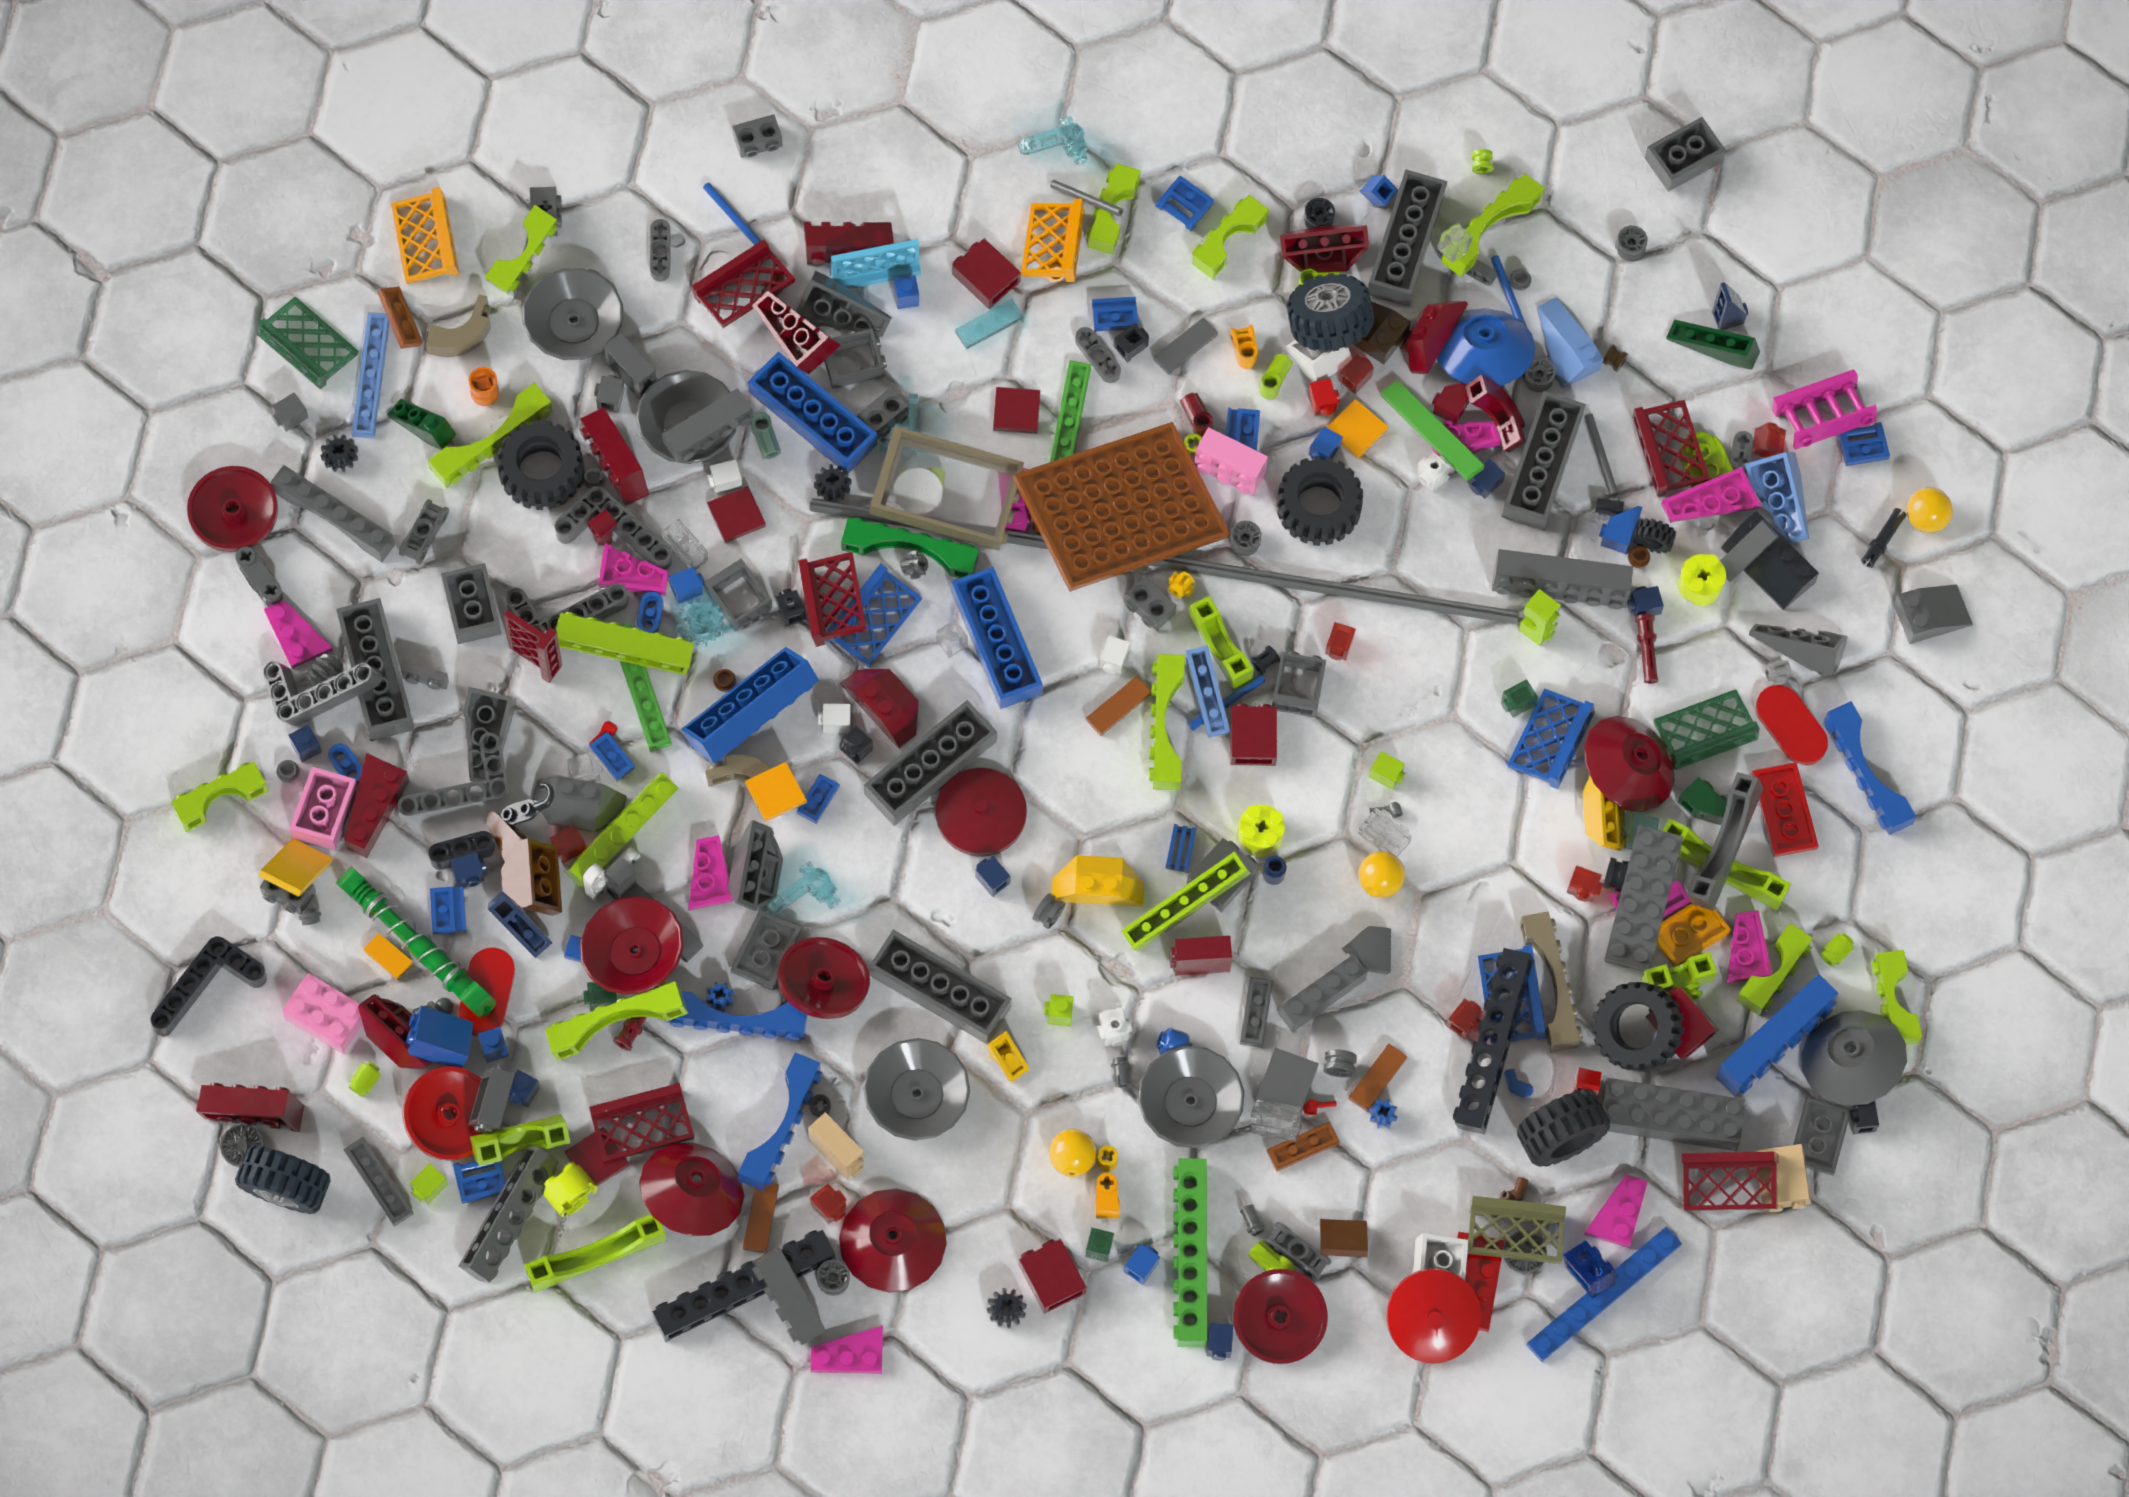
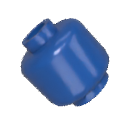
[1156,1028,1193,1055]

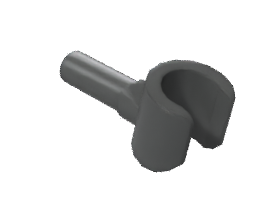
[1369,802,1403,818]

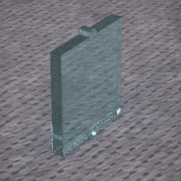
[1622,811,1659,850]

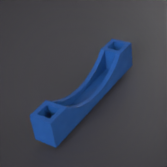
[1824,701,1916,835]
[666,991,808,1042]
[738,1052,823,1191]

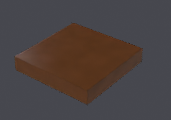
[1320,1219,1368,1257]

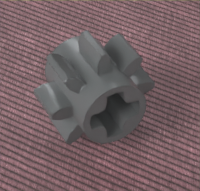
[900,550,928,580]

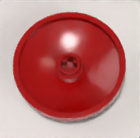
[402,1066,483,1161]
[1386,1268,1481,1364]

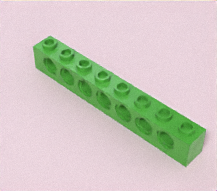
[1173,1158,1207,1347]

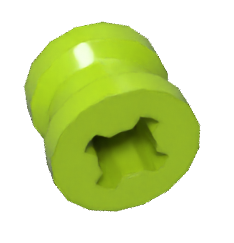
[1471,149,1494,174]

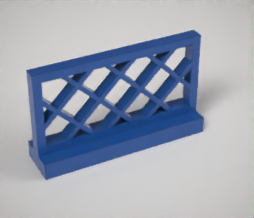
[826,563,923,667]
[1507,688,1595,789]
[1478,945,1547,1045]

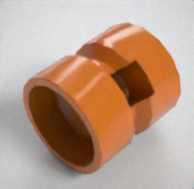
[468,367,500,406]

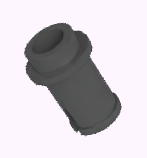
[1111,1057,1131,1087]
[1240,1204,1264,1236]

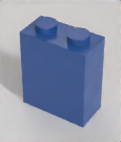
[406,1005,473,1068]

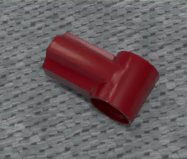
[1180,392,1213,438]
[587,510,617,546]

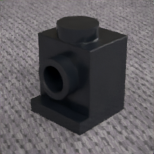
[1114,323,1149,363]
[776,588,806,627]
[841,725,873,765]
[1851,1101,1879,1134]

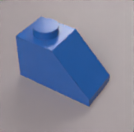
[1599,506,1642,554]

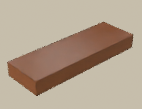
[377,286,423,349]
[1086,676,1152,736]
[1348,1043,1408,1112]
[1266,1122,1340,1172]
[743,1183,779,1253]

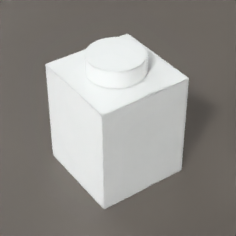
[707,459,742,495]
[1099,636,1130,674]
[818,704,851,733]

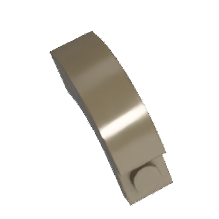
[425,294,491,357]
[705,755,771,787]

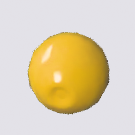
[1907,487,1953,533]
[1358,851,1406,898]
[1049,1128,1097,1177]

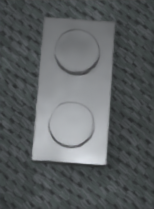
[401,662,449,690]

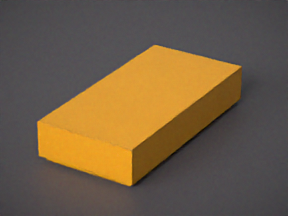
[363,933,413,981]

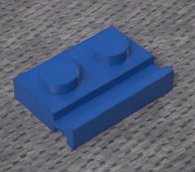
[1092,297,1138,332]
[1226,407,1260,451]
[430,886,467,935]

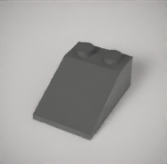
[1893,584,1973,644]

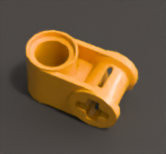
[1230,324,1258,369]
[1095,1172,1120,1219]

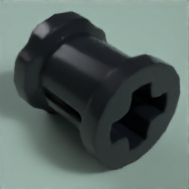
[1250,645,1280,675]

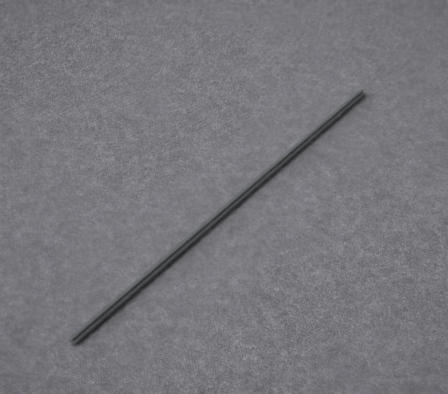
[809,498,1519,624]

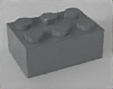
[1645,117,1726,192]
[441,563,502,644]

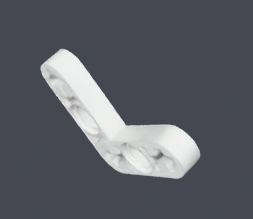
[583,847,640,902]

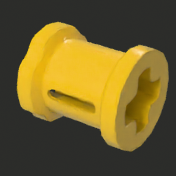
[1097,1145,1118,1172]

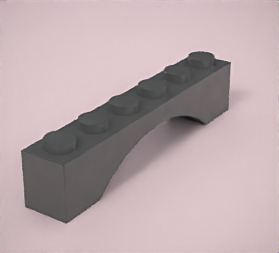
[271,465,395,562]
[1687,772,1764,911]

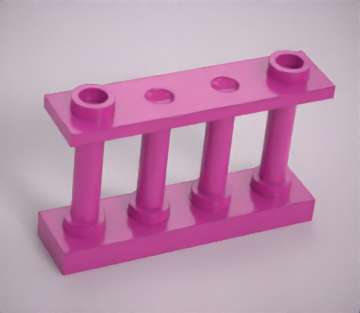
[1772,369,1877,450]

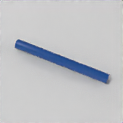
[703,182,762,245]
[1491,255,1528,328]
[1188,674,1265,731]

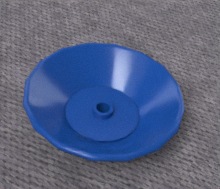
[1437,308,1536,386]

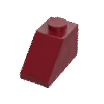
[1432,382,1470,424]

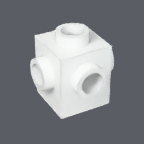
[1416,452,1450,492]
[1097,1008,1132,1047]

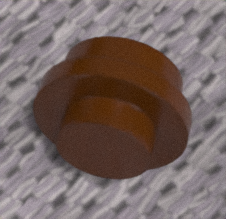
[1628,546,1650,568]
[713,669,736,691]

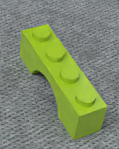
[1086,163,1141,255]
[1192,195,1269,280]
[484,205,558,295]
[1189,595,1254,689]
[171,761,269,832]
[1736,923,1813,1015]
[1871,950,1922,1045]
[470,1114,570,1166]

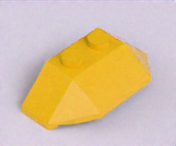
[1583,776,1633,851]
[1052,855,1144,907]

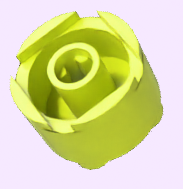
[1678,554,1726,606]
[1238,805,1285,857]
[543,1162,598,1218]

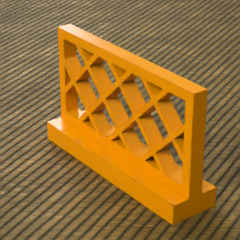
[391,187,460,284]
[1021,199,1085,282]

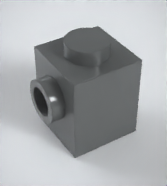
[594,375,625,413]
[271,392,309,432]

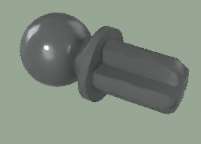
[412,998,453,1014]

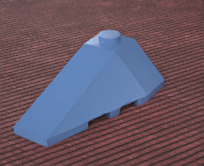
[1537,297,1603,389]
[1745,452,1809,544]

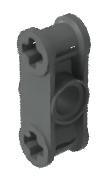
[399,499,449,565]
[235,547,283,607]
[1263,1222,1332,1281]

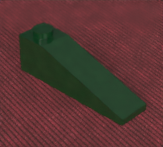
[1666,319,1760,370]

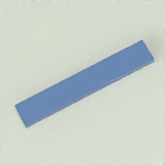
[352,312,390,439]

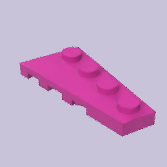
[1661,467,1761,523]

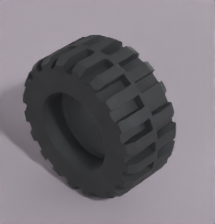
[497,420,584,510]
[1277,456,1363,546]
[1592,982,1685,1071]
[1517,1090,1610,1167]

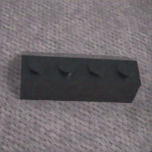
[1721,511,1819,610]

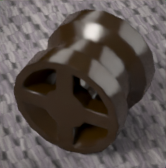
[1603,344,1629,372]

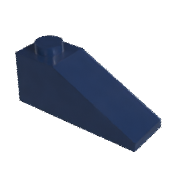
[1712,282,1748,330]
[488,891,552,958]

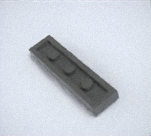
[343,1137,414,1227]

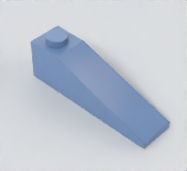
[1185,645,1230,738]

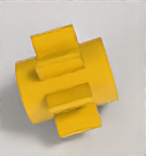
[1168,571,1195,599]

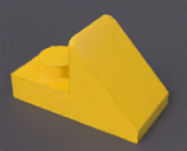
[987,1031,1030,1082]

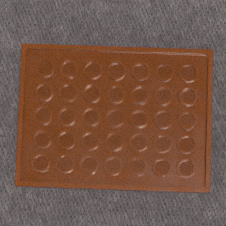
[1013,422,1230,592]

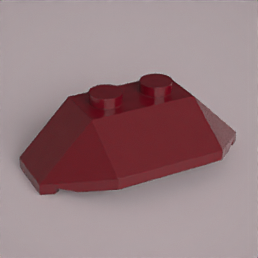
[1280,225,1369,273]
[1400,301,1468,374]
[840,668,919,749]
[358,994,434,1069]

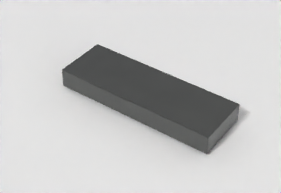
[1154,317,1218,375]
[1720,520,1779,582]
[1240,977,1273,1048]

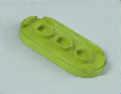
[1679,431,1734,487]

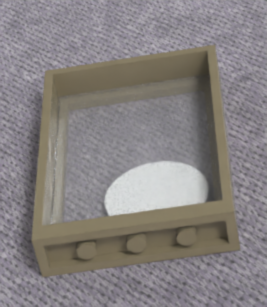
[869,426,1025,550]

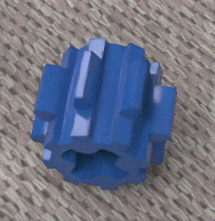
[706,982,734,1012]
[1369,1099,1397,1129]

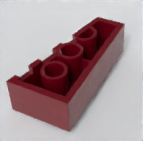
[344,753,409,858]
[196,1083,305,1132]

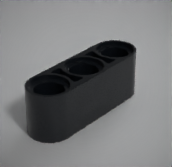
[428,831,495,870]

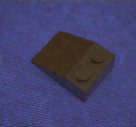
[1353,301,1411,365]

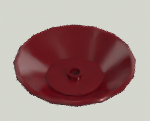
[1584,715,1675,812]
[580,895,684,995]
[639,1143,745,1236]
[839,1188,947,1293]

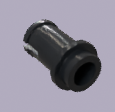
[1596,498,1624,515]

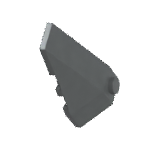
[796,270,892,337]
[1749,624,1848,676]
[464,687,517,786]

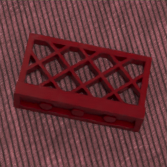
[692,239,796,328]
[1632,400,1710,497]
[798,552,867,647]
[504,609,562,683]
[589,1083,695,1163]
[1682,1151,1779,1211]

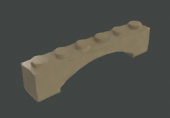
[1520,911,1583,1053]

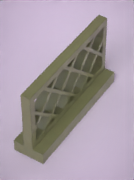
[1467,1196,1566,1264]

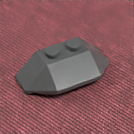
[532,776,627,832]
[728,820,783,911]

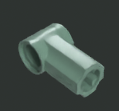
[751,412,781,459]

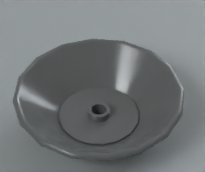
[523,268,623,360]
[636,370,737,464]
[1801,1010,1907,1106]
[863,1038,971,1141]
[1138,1046,1245,1148]

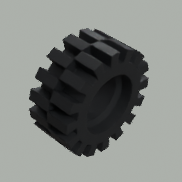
[1632,518,1676,554]

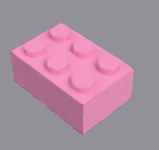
[1194,427,1268,496]
[289,767,358,851]
[282,973,363,1054]

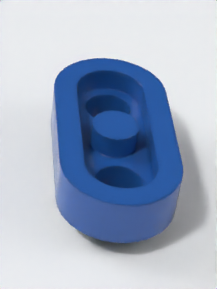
[637,592,664,633]
[328,743,362,785]

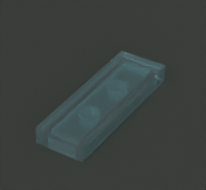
[955,299,1023,350]

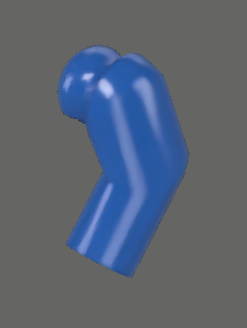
[1504,1069,1533,1097]

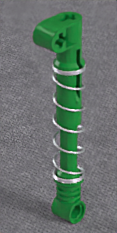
[335,866,496,1018]

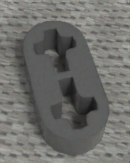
[1730,431,1754,472]

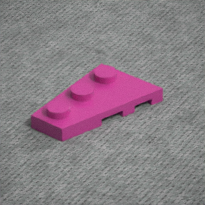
[1584,1174,1648,1248]

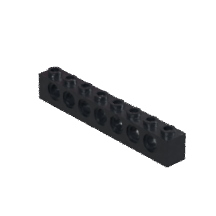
[1453,948,1534,1135]
[652,1230,836,1342]

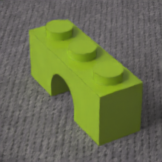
[1519,589,1561,646]
[1641,952,1718,992]

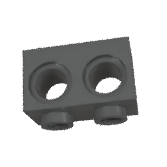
[733,114,783,158]
[857,387,909,440]
[1125,576,1177,631]
[260,879,316,915]

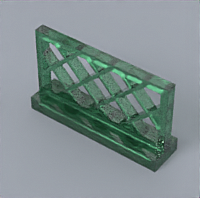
[257,297,359,390]
[1653,689,1760,770]

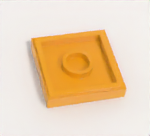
[1327,399,1388,459]
[745,762,807,822]

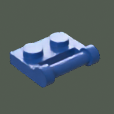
[1156,176,1215,231]
[1837,422,1890,466]
[453,1161,506,1204]

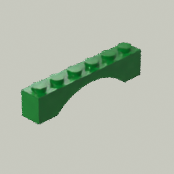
[841,517,979,578]

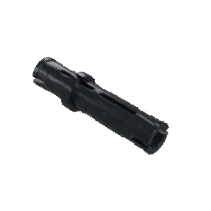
[1861,508,1907,568]

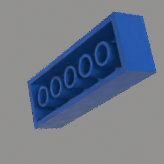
[748,352,878,473]
[951,567,1043,709]
[681,647,819,763]
[1716,974,1839,1097]

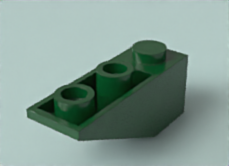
[387,399,456,450]
[1677,777,1728,825]

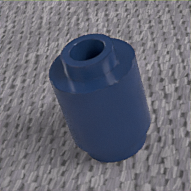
[1263,856,1287,885]

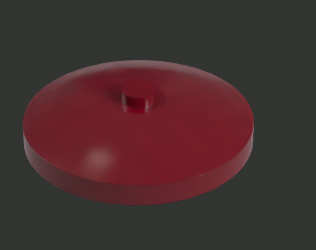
[187,466,278,552]
[935,768,1027,856]
[777,937,870,1019]
[1233,1269,1328,1364]

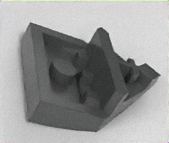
[1341,926,1391,975]

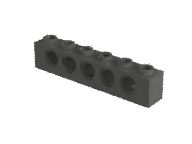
[458,1146,559,1283]

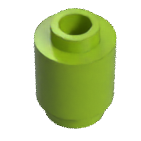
[1820,933,1854,967]
[348,1061,381,1097]

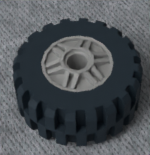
[1287,273,1374,352]
[235,1145,331,1214]

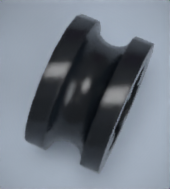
[810,1094,831,1117]

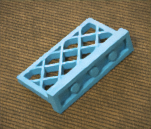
[830,239,921,289]

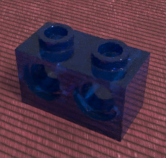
[1563,1240,1615,1299]

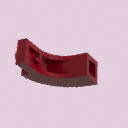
[1465,375,1526,453]

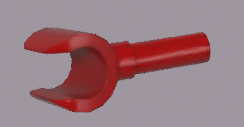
[589,721,618,745]
[1304,1099,1337,1115]

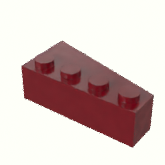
[803,222,894,266]
[752,291,841,374]
[579,407,649,506]

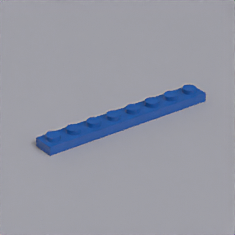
[1526,1226,1682,1363]

